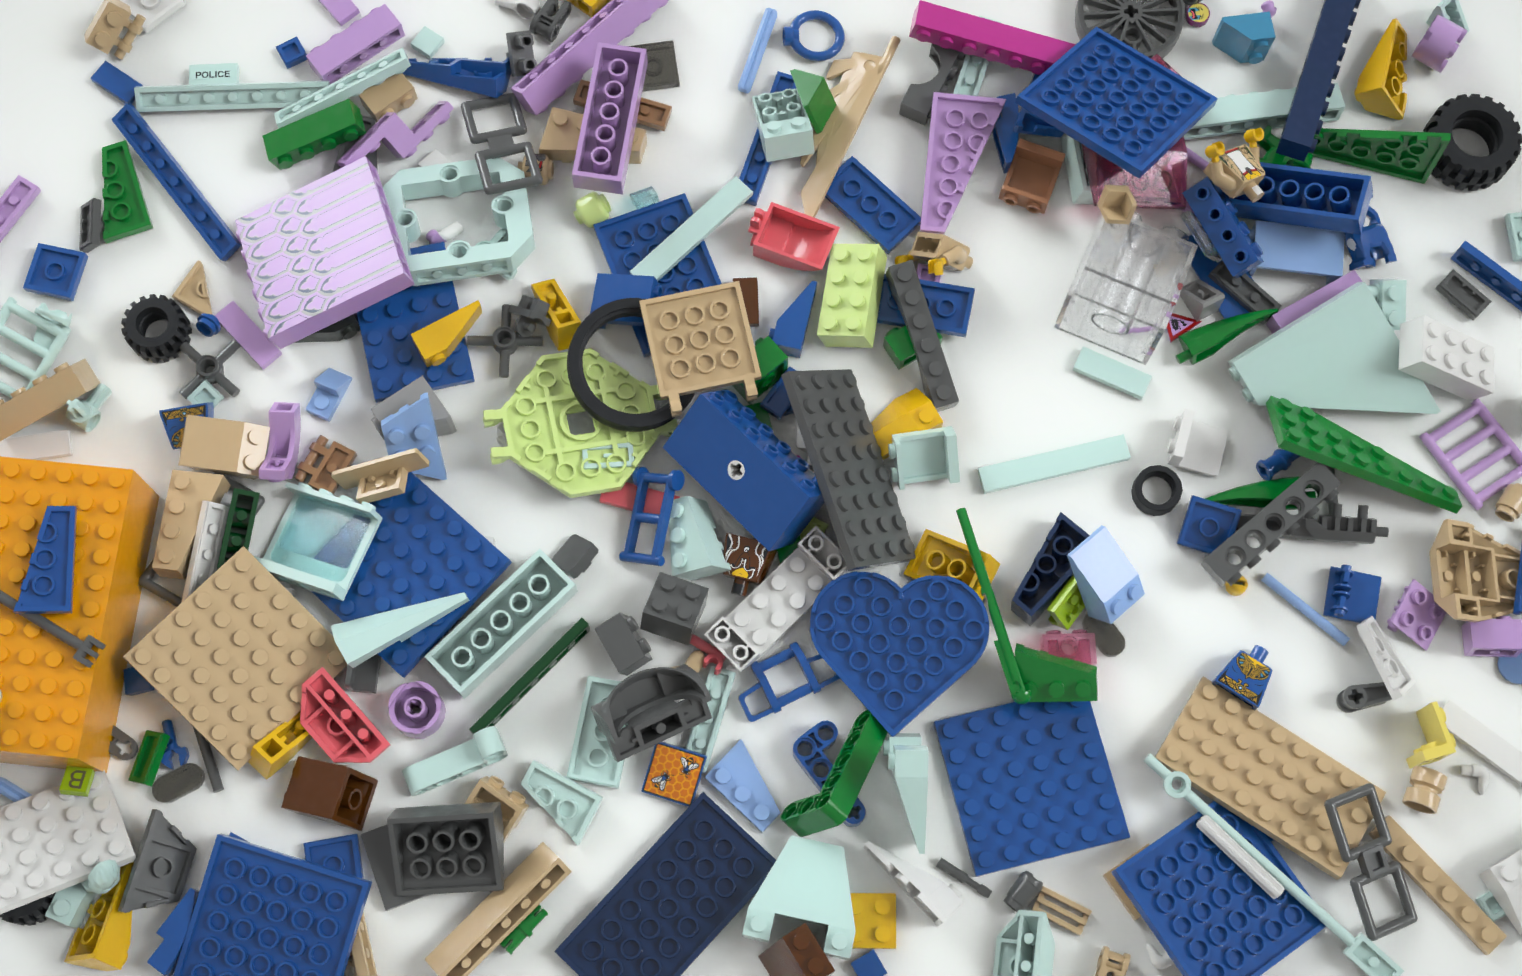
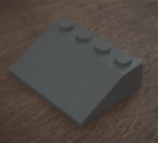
[387,802,504,896]

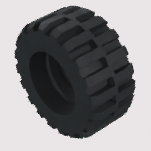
[1423,94,1522,191]

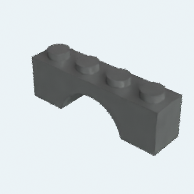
[899,44,966,126]

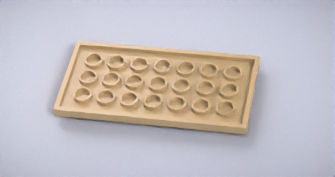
[1155,676,1386,880]

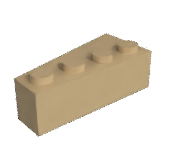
[539,107,647,164]
[0,359,101,441]

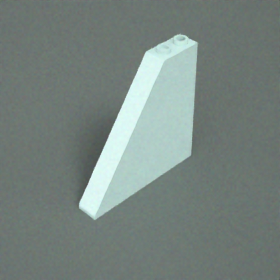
[1228,282,1441,414]

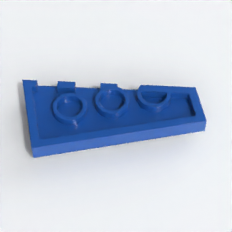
[13,506,77,614]

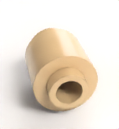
[1495,483,1522,522]

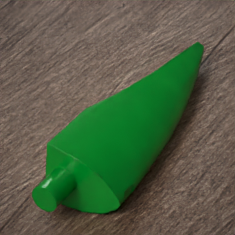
[1175,308,1279,365]
[1205,476,1316,510]

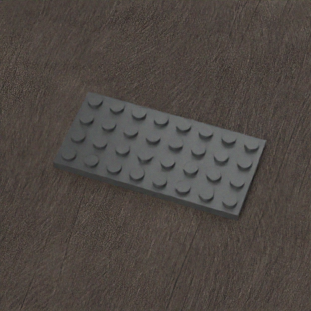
[781,369,915,571]

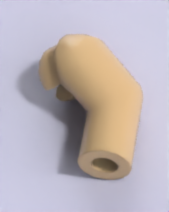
[671,650,705,673]

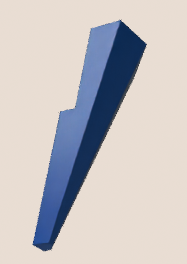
[403,57,511,98]

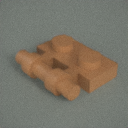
[294,435,357,495]

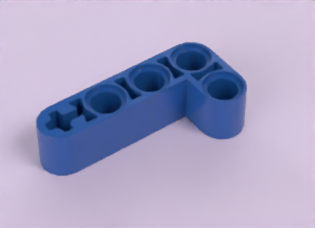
[793,720,866,827]

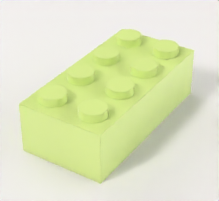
[817,244,887,348]

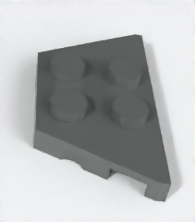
[118,809,197,913]

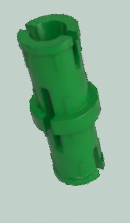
[500,905,548,955]

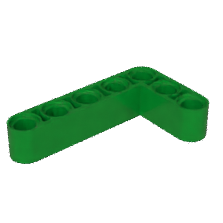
[780,710,888,837]

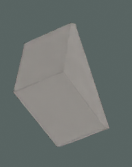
[1178,279,1225,322]

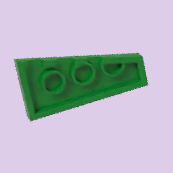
[102,140,153,243]

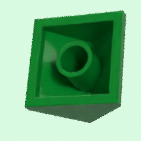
[790,69,837,134]

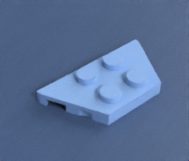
[381,392,447,480]

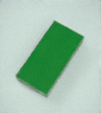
[128,730,170,787]

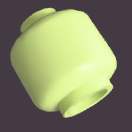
[573,191,612,228]

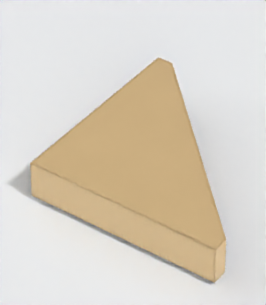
[172,260,213,315]

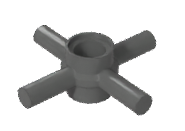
[467,304,543,378]
[179,340,241,399]

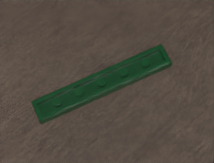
[469,618,590,734]

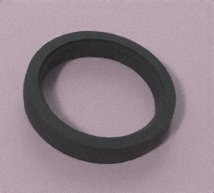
[567,298,695,432]

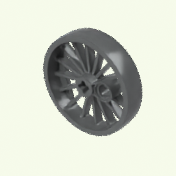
[1075,0,1185,62]

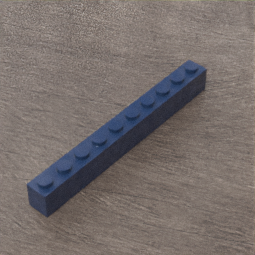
[1276,0,1361,162]

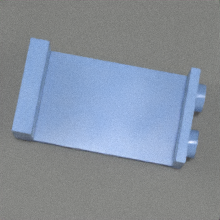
[1248,221,1345,285]

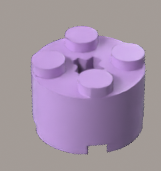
[1412,15,1468,73]
[388,681,446,739]

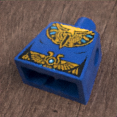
[159,402,214,450]
[1212,645,1273,710]

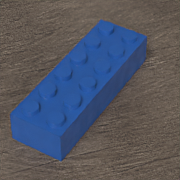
[1223,162,1373,234]

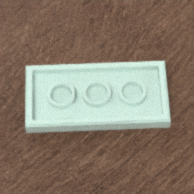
[567,676,625,789]

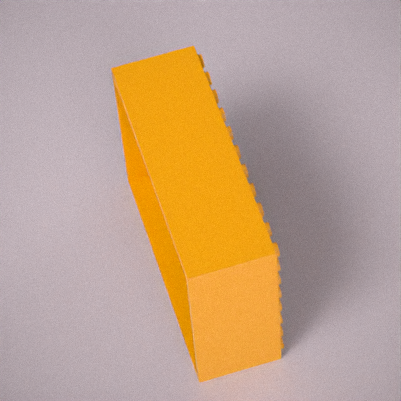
[0,456,159,773]

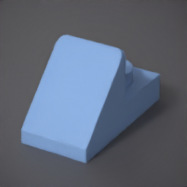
[306,368,352,422]

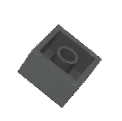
[640,572,709,646]

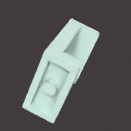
[888,426,960,490]

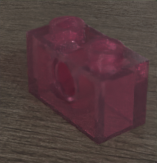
[1039,629,1097,666]

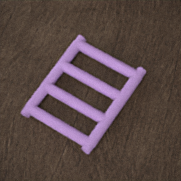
[1419,398,1522,510]

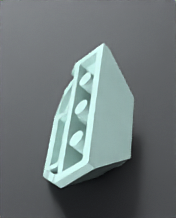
[993,910,1055,976]

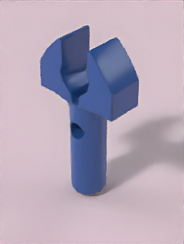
[161,719,190,770]

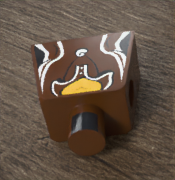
[723,533,778,597]

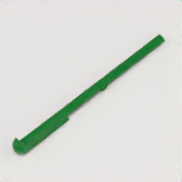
[956,508,1032,704]

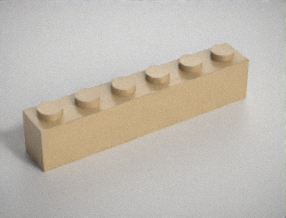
[425,842,572,976]

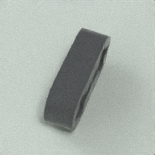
[108,725,138,760]

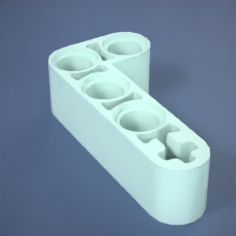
[402,726,508,796]

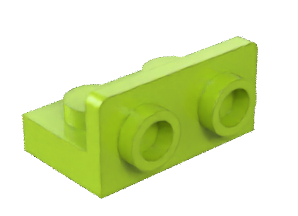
[1047,574,1085,630]

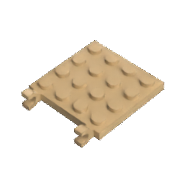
[639,281,762,417]

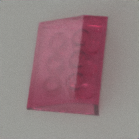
[1082,136,1187,210]

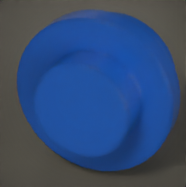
[196,313,221,337]

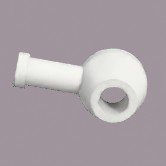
[495,0,540,21]

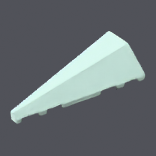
[331,592,470,668]

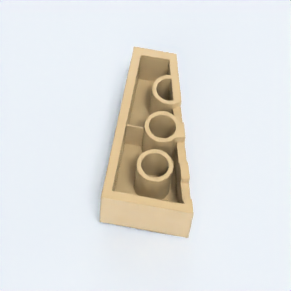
[152,470,231,580]

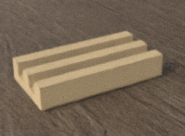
[1031,886,1092,936]

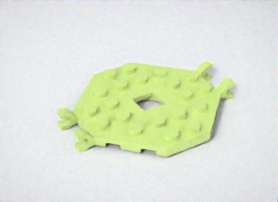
[483,348,678,498]

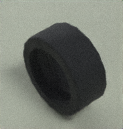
[1131,465,1183,516]

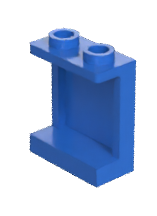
[590,273,663,329]

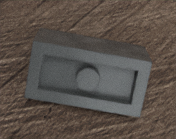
[345,654,381,694]

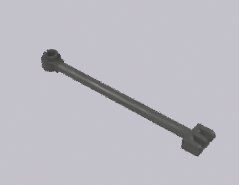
[0,590,106,668]

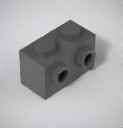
[595,612,653,676]

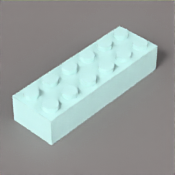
[424,549,578,699]

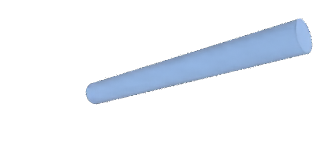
[1261,572,1350,646]

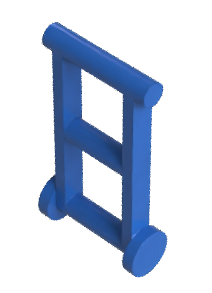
[619,466,685,566]

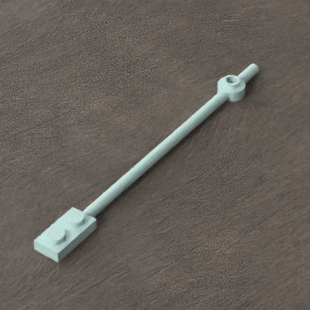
[1143,753,1404,976]

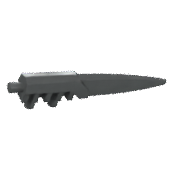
[1236,503,1389,544]

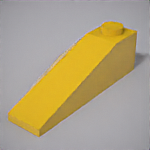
[871,388,943,460]
[64,862,134,971]

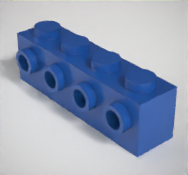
[1182,176,1264,278]

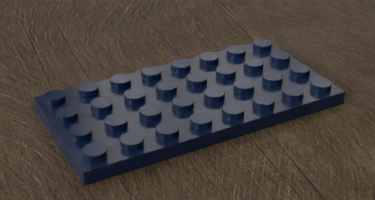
[554,792,776,976]

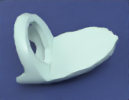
[33,303,72,350]
[82,859,120,895]

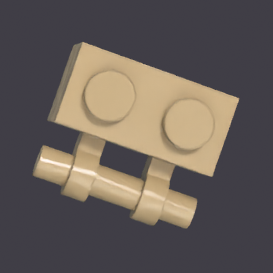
[84,0,146,60]

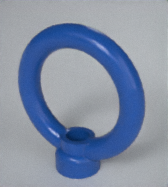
[782,10,845,61]

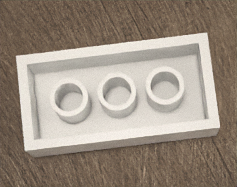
[1399,315,1495,401]

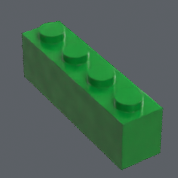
[262,99,366,170]

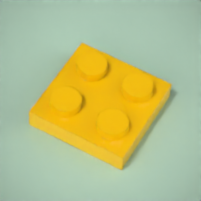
[850,893,896,949]

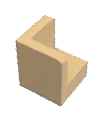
[1097,185,1137,224]

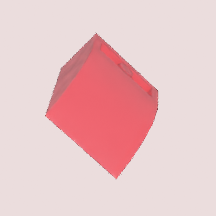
[748,202,840,271]

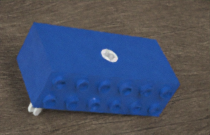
[662,389,824,551]

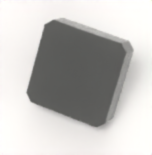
[551,534,599,579]

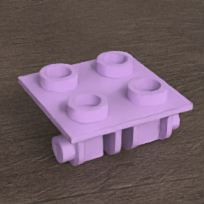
[1387,579,1447,651]

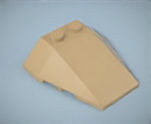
[1429,519,1521,623]

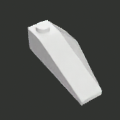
[863,841,963,927]

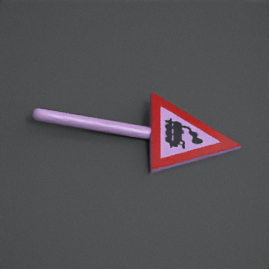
[1121,310,1202,343]

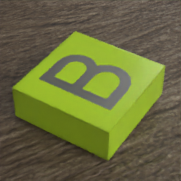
[59,766,95,797]

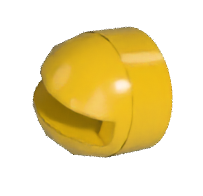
[1225,576,1248,596]

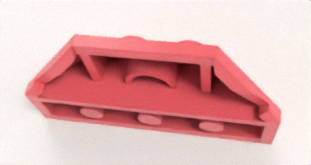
[300,667,391,763]

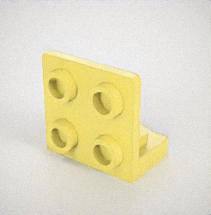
[1406,701,1456,769]

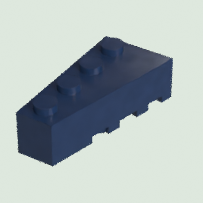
[1011,512,1090,626]

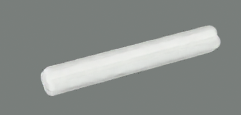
[1196,815,1285,899]

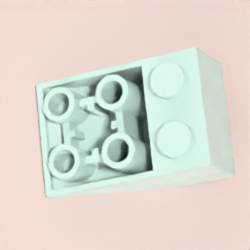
[752,88,815,162]

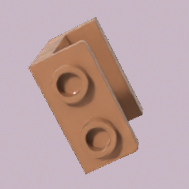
[998,139,1066,214]

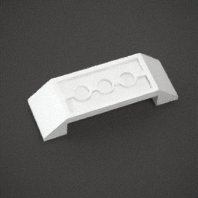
[704,526,847,672]

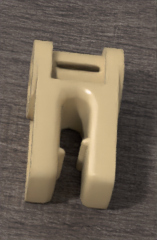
[1095,946,1131,976]

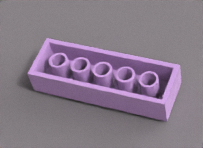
[572,42,648,195]

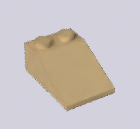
[178,415,270,480]

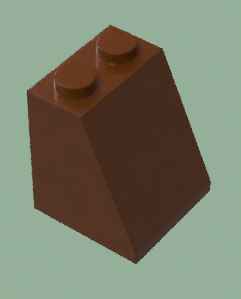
[281,756,378,831]
[758,922,835,976]

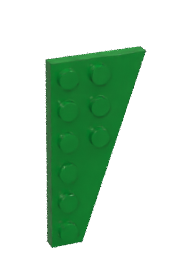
[1313,128,1451,184]

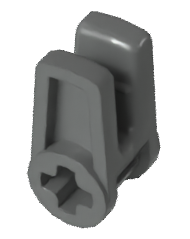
[529,0,571,42]
[1336,682,1392,713]

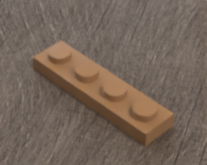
[573,79,672,131]

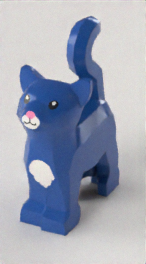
[1344,194,1397,271]

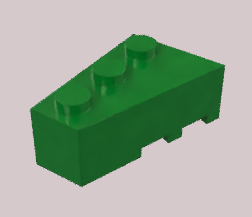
[1015,643,1098,702]

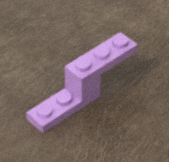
[336,101,454,168]

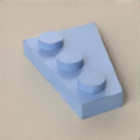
[705,739,781,833]

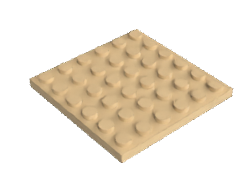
[123,546,347,771]

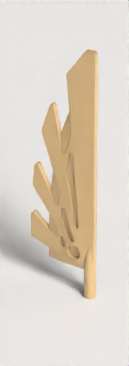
[800,36,901,218]

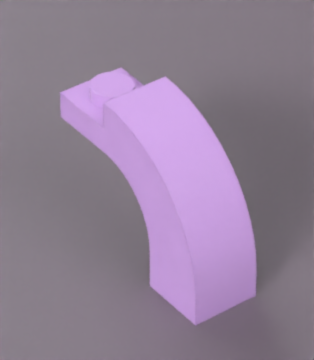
[259,402,301,482]

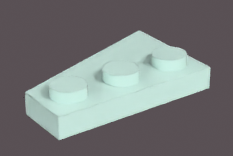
[521,760,604,845]

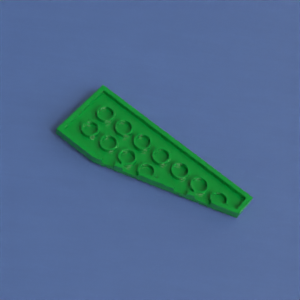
[1266,396,1463,514]

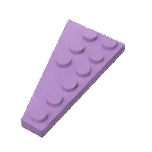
[920,92,1006,235]

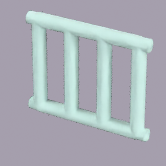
[0,297,71,398]

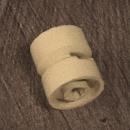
[1402,766,1448,814]

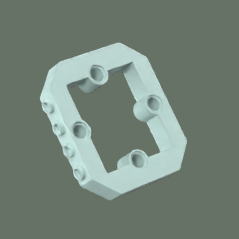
[383,158,536,286]

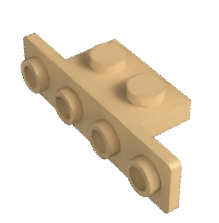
[331,448,430,504]

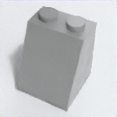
[371,375,457,440]

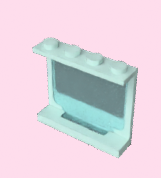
[254,482,383,601]

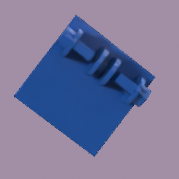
[1323,564,1382,623]

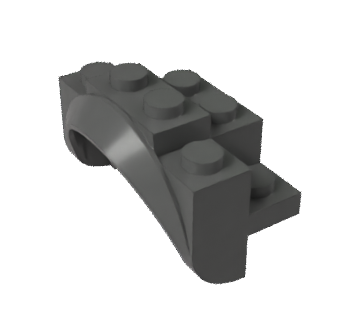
[591,664,712,762]

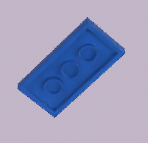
[825,156,921,254]
[877,274,975,338]

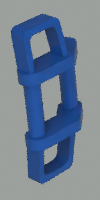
[738,642,840,722]

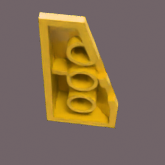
[1354,18,1407,120]

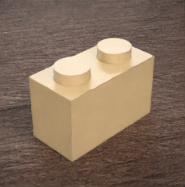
[358,73,418,122]

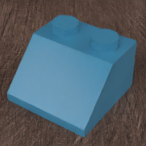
[1212,12,1276,64]

